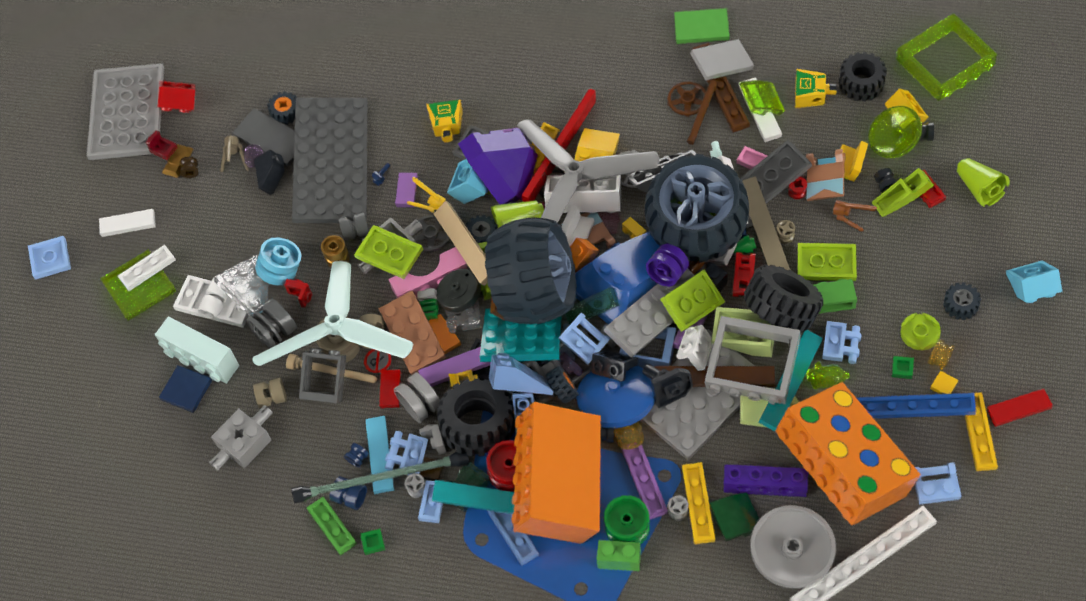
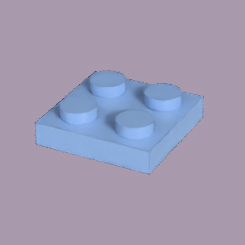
[28,236,71,280]

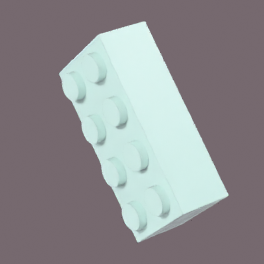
[155,316,240,384]

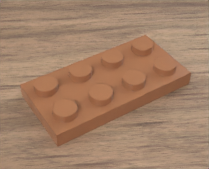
[378,291,446,375]

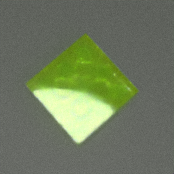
[100,249,176,321]

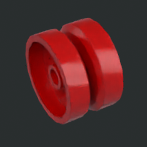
[487,440,516,492]

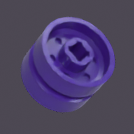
[646,244,689,287]

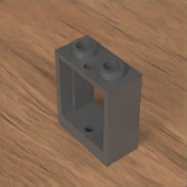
[299,348,346,403]

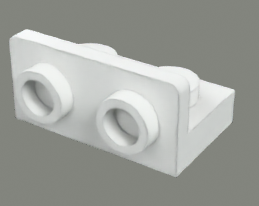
[676,325,713,371]

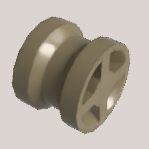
[776,220,796,244]

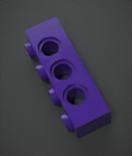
[724,464,808,497]

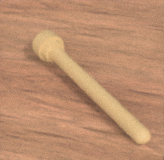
[286,353,377,383]

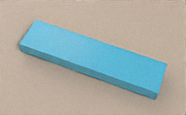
[365,416,394,494]

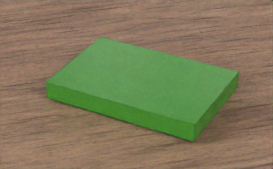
[674,8,730,44]

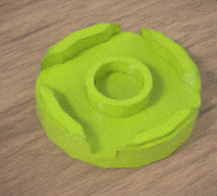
[900,313,941,351]

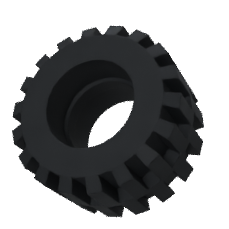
[839,52,887,102]

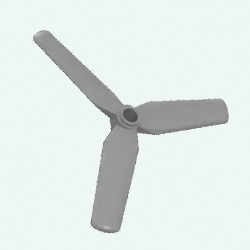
[517,119,660,223]

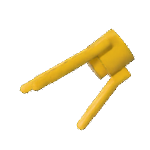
[407,177,446,213]

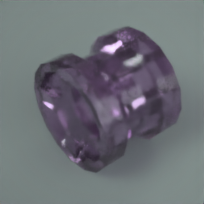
[244,144,263,167]

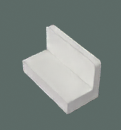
[562,206,595,247]

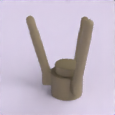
[220,136,250,172]

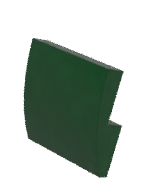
[709,493,760,542]

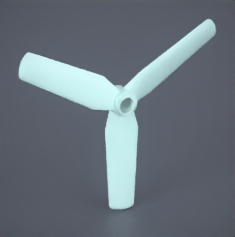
[253,261,413,366]

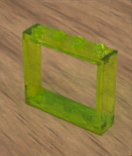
[896,13,997,101]

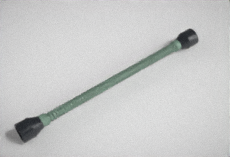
[291,452,469,504]

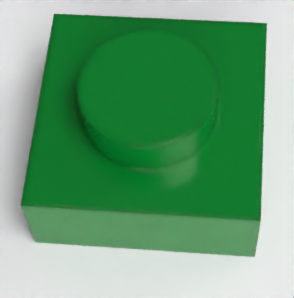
[892,356,914,379]
[360,529,385,555]

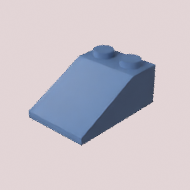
[489,353,553,395]

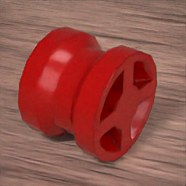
[788,176,807,199]

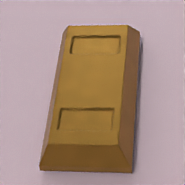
[162,144,194,178]

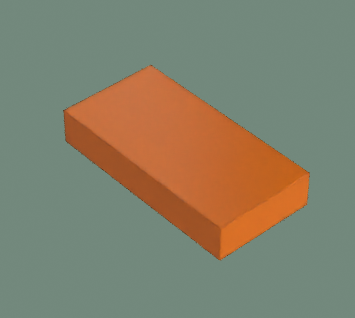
[428,314,461,354]

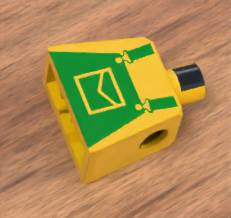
[795,69,837,108]
[427,100,463,142]

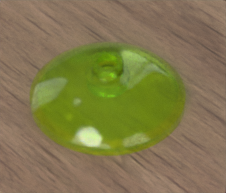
[868,106,922,159]

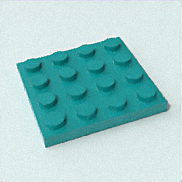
[480,308,562,362]

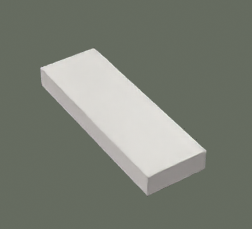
[99,209,156,237]
[118,245,176,291]

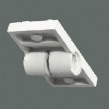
[173,275,258,328]

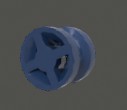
[344,443,369,468]

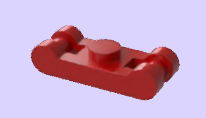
[732,252,756,297]

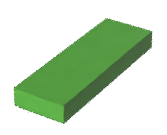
[307,497,357,556]

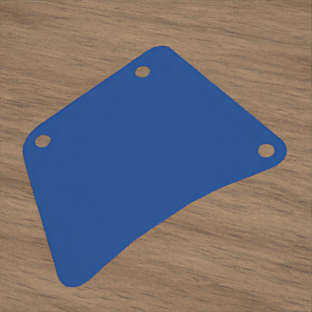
[463,410,681,601]

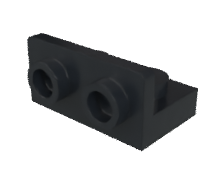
[591,350,638,381]

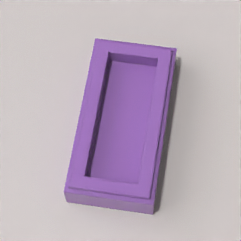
[395,173,418,207]

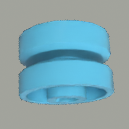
[255,237,302,286]

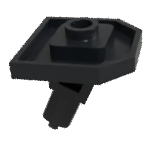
[642,365,693,409]

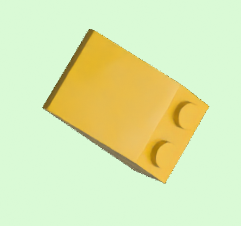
[574,128,620,162]

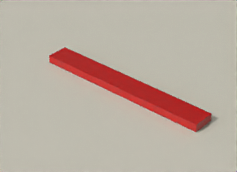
[522,89,596,202]

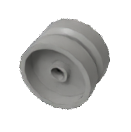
[394,372,440,424]

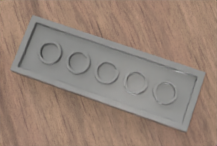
[604,268,694,358]

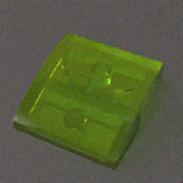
[739,80,785,116]

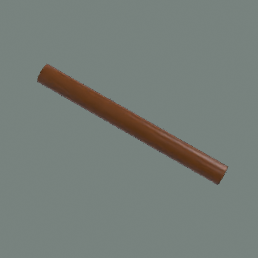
[687,80,717,145]

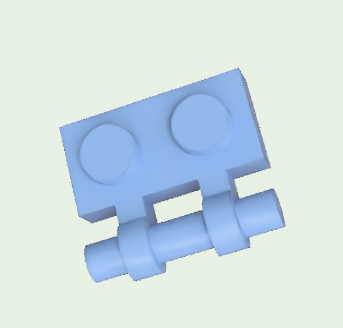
[822,321,861,364]
[385,431,428,475]

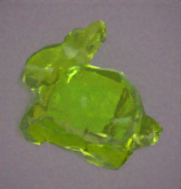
[806,361,850,389]

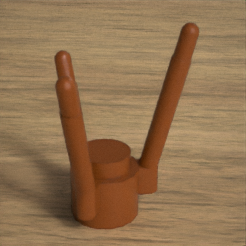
[833,200,877,232]

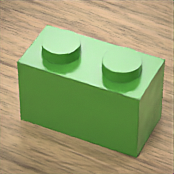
[813,279,857,314]
[597,540,641,571]

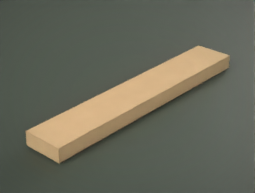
[434,201,488,286]

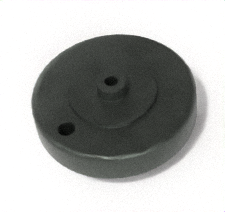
[437,269,481,312]

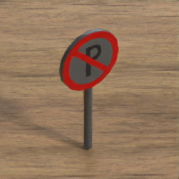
[364,349,392,374]

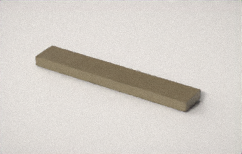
[743,176,790,270]

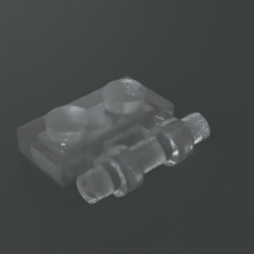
[445,299,482,333]

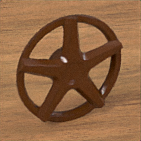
[668,82,706,117]

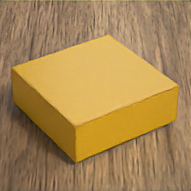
[930,371,958,394]

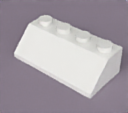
[544,175,621,213]

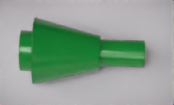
[733,235,756,253]

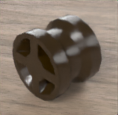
[180,156,199,178]

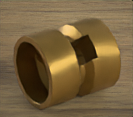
[321,235,350,268]

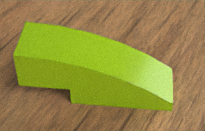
[872,168,934,217]

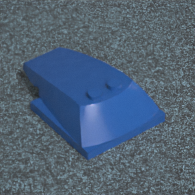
[575,232,660,324]

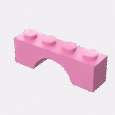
[389,247,468,298]

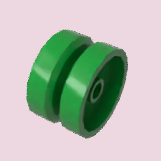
[604,495,650,545]

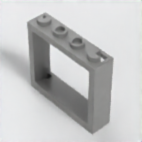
[705,316,801,404]

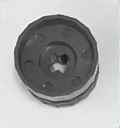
[246,298,297,348]

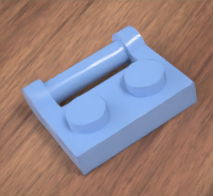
[559,313,611,365]
[915,462,962,504]

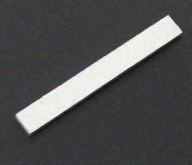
[790,506,937,601]

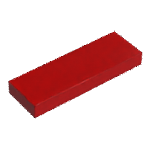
[986,389,1053,427]

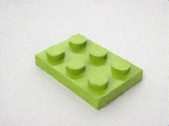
[354,225,423,279]
[797,243,857,281]
[660,270,725,332]

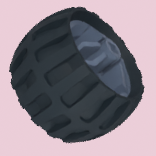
[645,154,749,263]
[485,218,577,324]

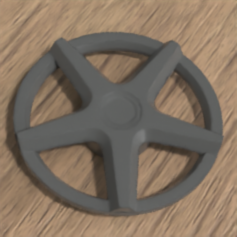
[412,215,451,253]

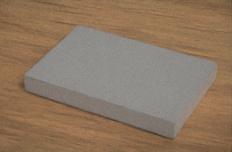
[690,39,754,80]

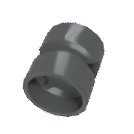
[339,212,369,242]

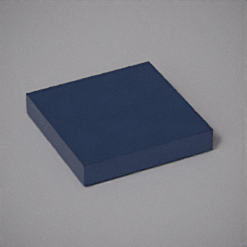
[159,365,212,413]

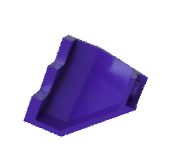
[458,128,538,204]

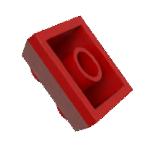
[158,81,195,113]

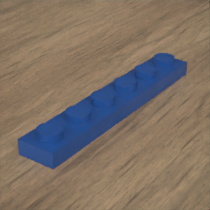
[857,393,976,419]

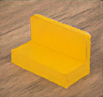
[885,89,929,130]
[840,141,868,182]

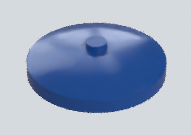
[576,366,655,428]

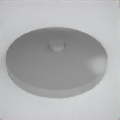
[750,505,836,588]

